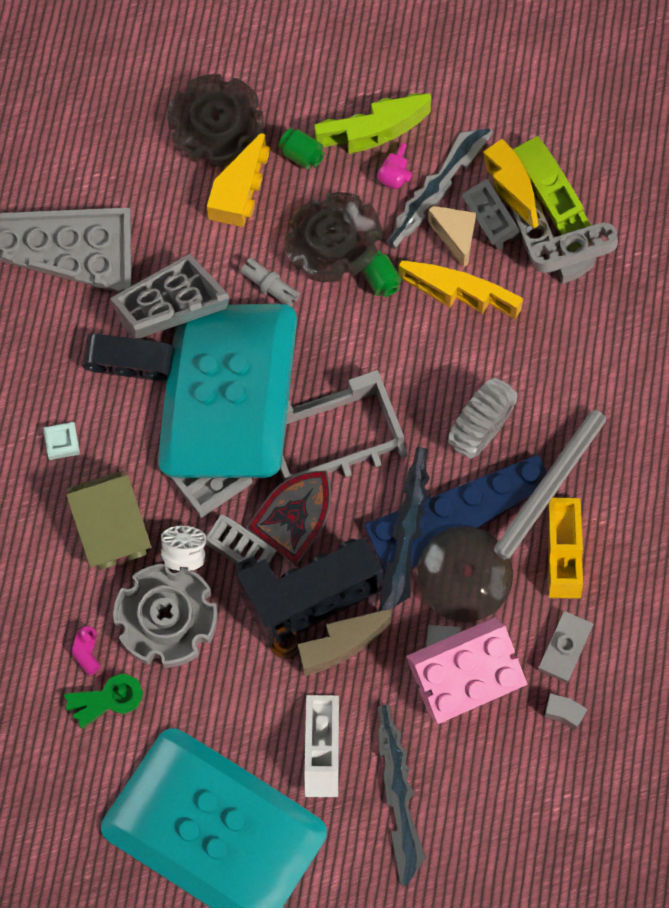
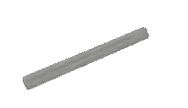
[494,410,606,560]

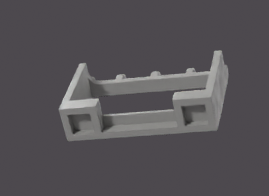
[279,370,408,482]

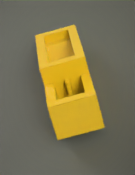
[483,139,539,229]
[548,498,583,599]

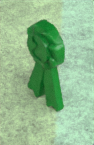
[64,673,143,729]

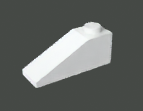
[305,695,339,797]

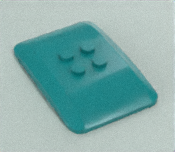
[158,304,297,478]
[101,728,327,908]

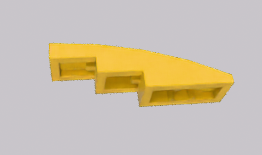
[398,261,523,320]

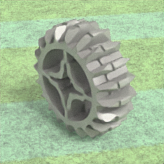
[448,377,518,459]

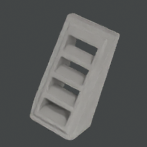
[206,514,277,564]

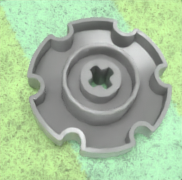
[113,564,218,668]

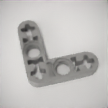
[513,198,618,273]

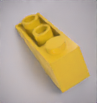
[207,133,270,227]

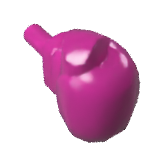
[377,142,412,189]

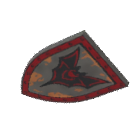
[246,470,331,566]

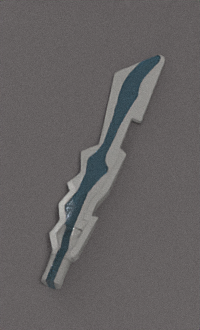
[386,128,493,249]

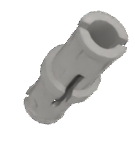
[240,258,300,307]

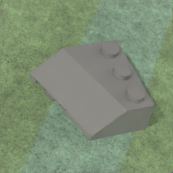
[110,254,229,339]

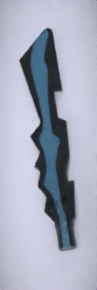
[378,447,430,612]

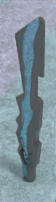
[377,705,426,886]

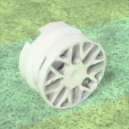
[160,526,206,571]

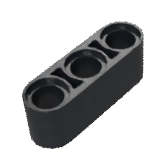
[82,334,174,381]

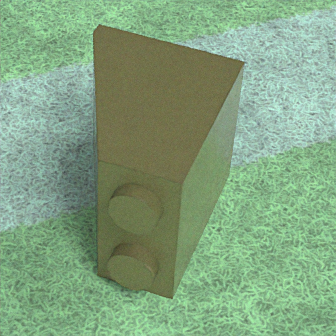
[66,469,152,570]

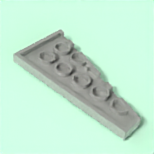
[0,208,132,293]

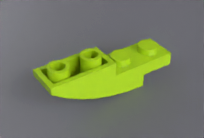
[314,93,431,154]
[513,136,591,252]

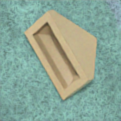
[428,206,476,267]

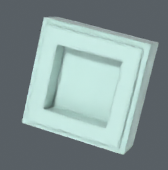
[43,422,80,460]

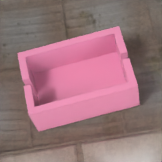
[406,617,528,724]

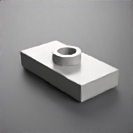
[538,611,594,683]

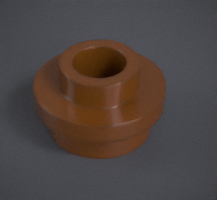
[270,627,302,659]

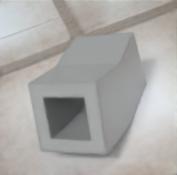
[556,246,596,284]
[544,694,588,730]

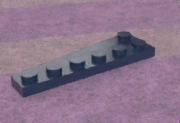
[364,455,547,582]

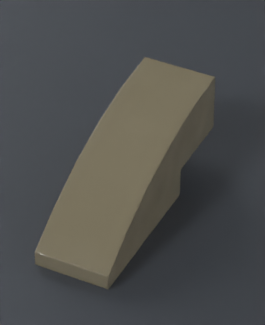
[298,609,391,677]

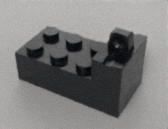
[236,537,383,648]

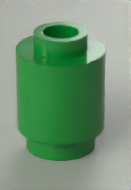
[278,128,325,170]
[360,250,402,297]

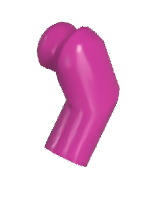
[72,626,101,676]

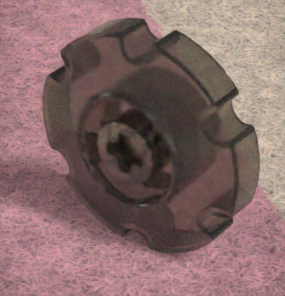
[167,74,264,167]
[284,192,383,282]

